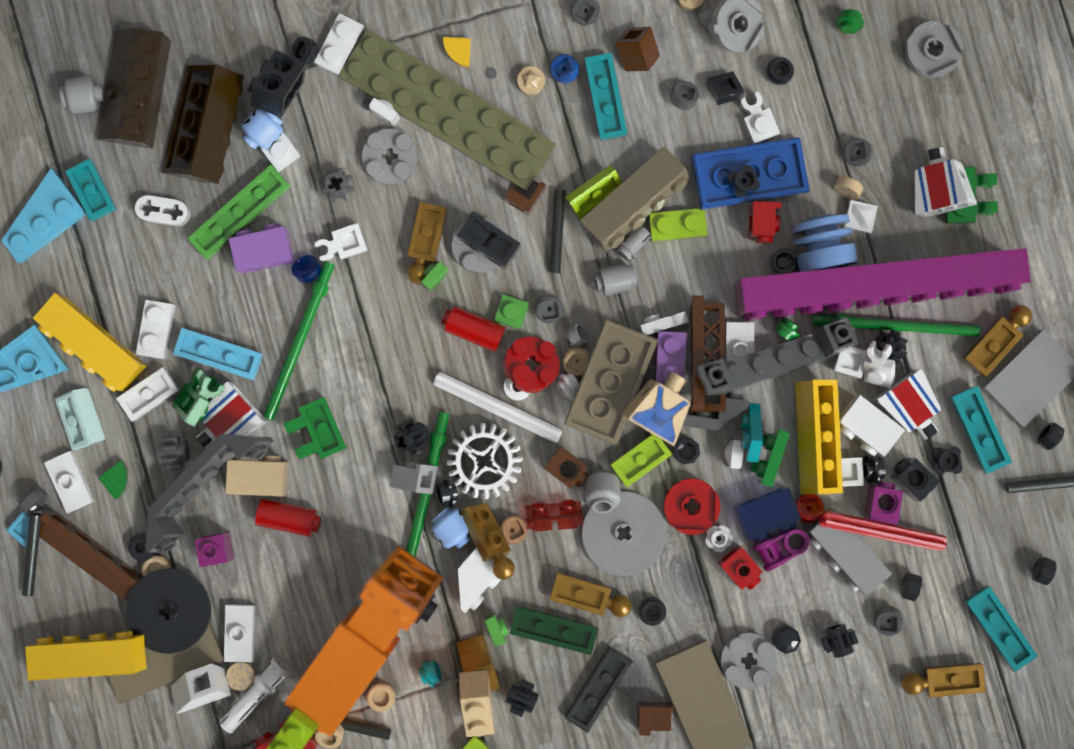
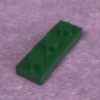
[509,605,598,655]

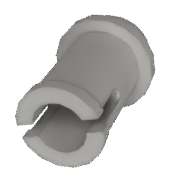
[616,226,652,261]

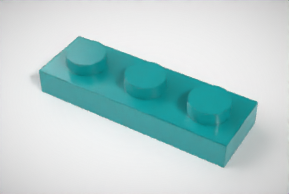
[584,53,628,141]
[949,386,1012,474]
[964,585,1038,672]

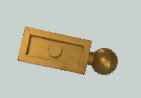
[407,202,447,284]
[962,305,1032,377]
[461,503,515,580]
[549,572,632,617]
[901,662,986,698]

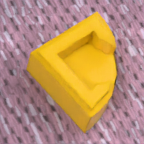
[443,37,471,68]

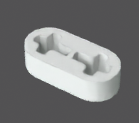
[135,195,190,226]

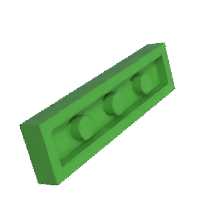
[187,165,291,260]

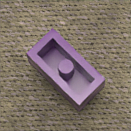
[229,223,295,274]
[653,331,687,390]

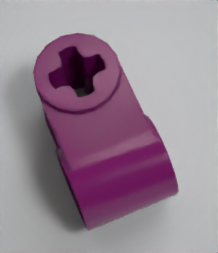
[752,527,810,572]

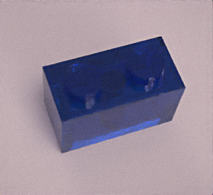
[733,487,801,542]

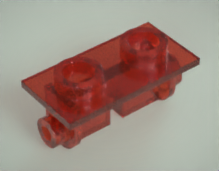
[525,499,583,532]

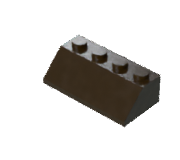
[97,28,171,149]
[161,65,244,184]

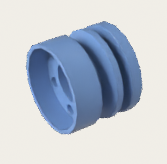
[790,214,858,272]

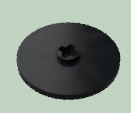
[126,568,211,654]

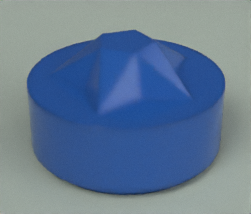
[550,54,579,84]

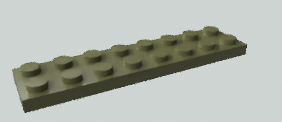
[338,29,556,192]

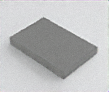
[982,329,1074,428]

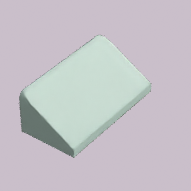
[55,388,105,451]

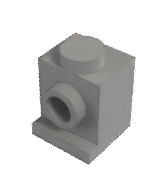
[389,461,438,494]

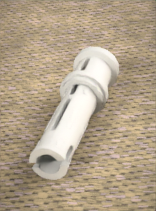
[219,657,292,733]

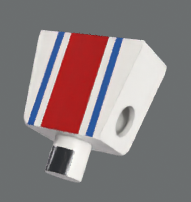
[915,147,977,218]
[871,369,941,440]
[196,382,268,448]

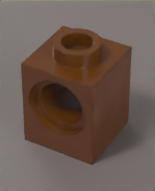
[544,446,588,489]

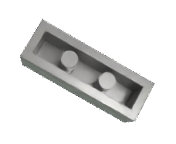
[805,508,892,596]

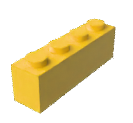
[33,293,148,392]
[795,380,843,494]
[25,631,147,681]

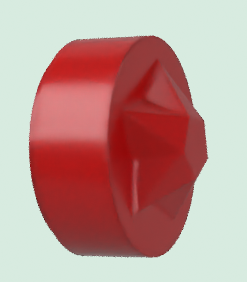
[795,494,824,523]

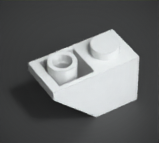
[458,547,501,613]
[171,664,230,714]

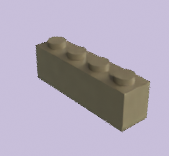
[580,147,689,252]

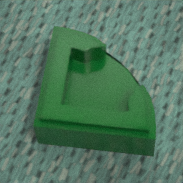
[99,460,128,500]

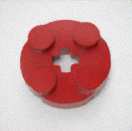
[503,337,560,393]
[663,478,720,535]

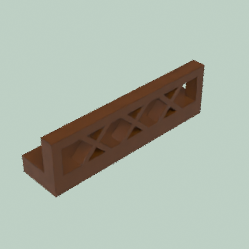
[690,295,726,412]
[39,511,143,601]

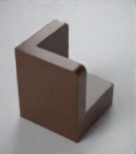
[615,27,660,71]
[504,181,546,216]
[637,702,673,736]

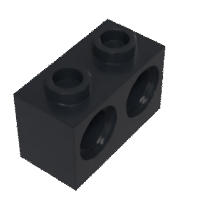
[248,50,306,118]
[457,212,521,271]

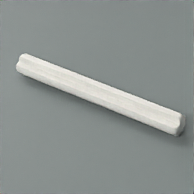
[433,372,562,443]

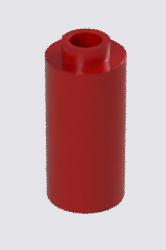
[441,306,506,353]
[255,498,322,537]

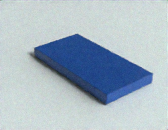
[690,137,810,211]

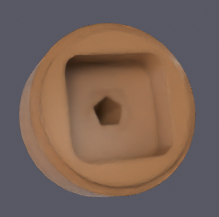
[499,516,527,545]

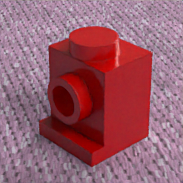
[748,201,782,244]
[717,545,763,590]

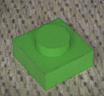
[421,261,450,292]
[494,294,529,330]
[485,613,509,647]

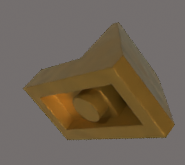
[457,634,501,692]

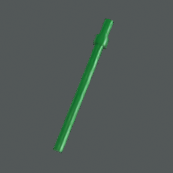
[263,261,335,420]
[811,313,980,337]
[406,411,450,557]

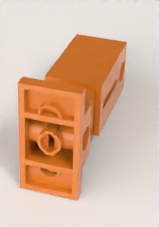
[284,545,444,737]

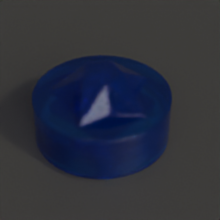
[292,255,321,283]

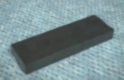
[564,645,633,733]

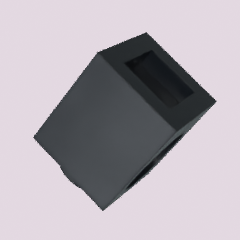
[890,457,940,502]

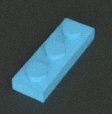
[173,328,263,380]

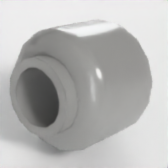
[60,76,104,115]
[584,470,621,513]

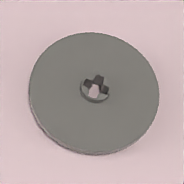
[582,492,666,576]

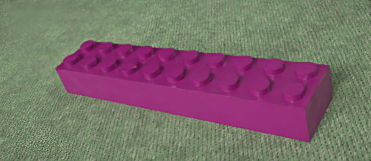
[734,248,1031,321]

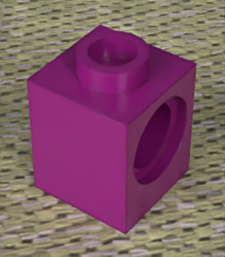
[864,481,903,525]
[194,532,234,567]

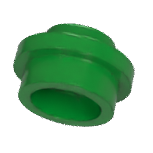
[836,9,864,34]
[773,317,800,341]

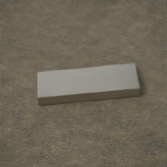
[564,319,658,446]
[108,622,224,704]
[655,640,753,749]

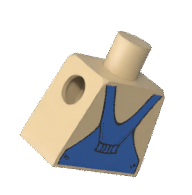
[621,372,690,446]

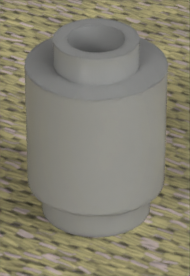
[594,263,637,296]

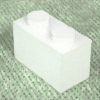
[839,395,905,457]

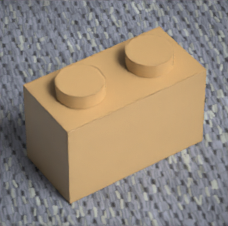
[226,455,288,496]
[459,670,495,737]

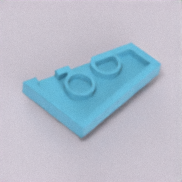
[1,168,87,264]
[0,325,71,393]

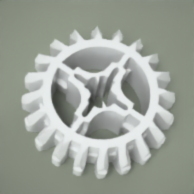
[447,423,523,499]

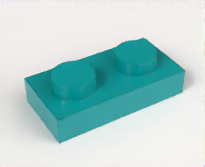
[65,158,118,222]
[740,403,763,463]

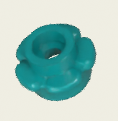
[419,660,442,687]

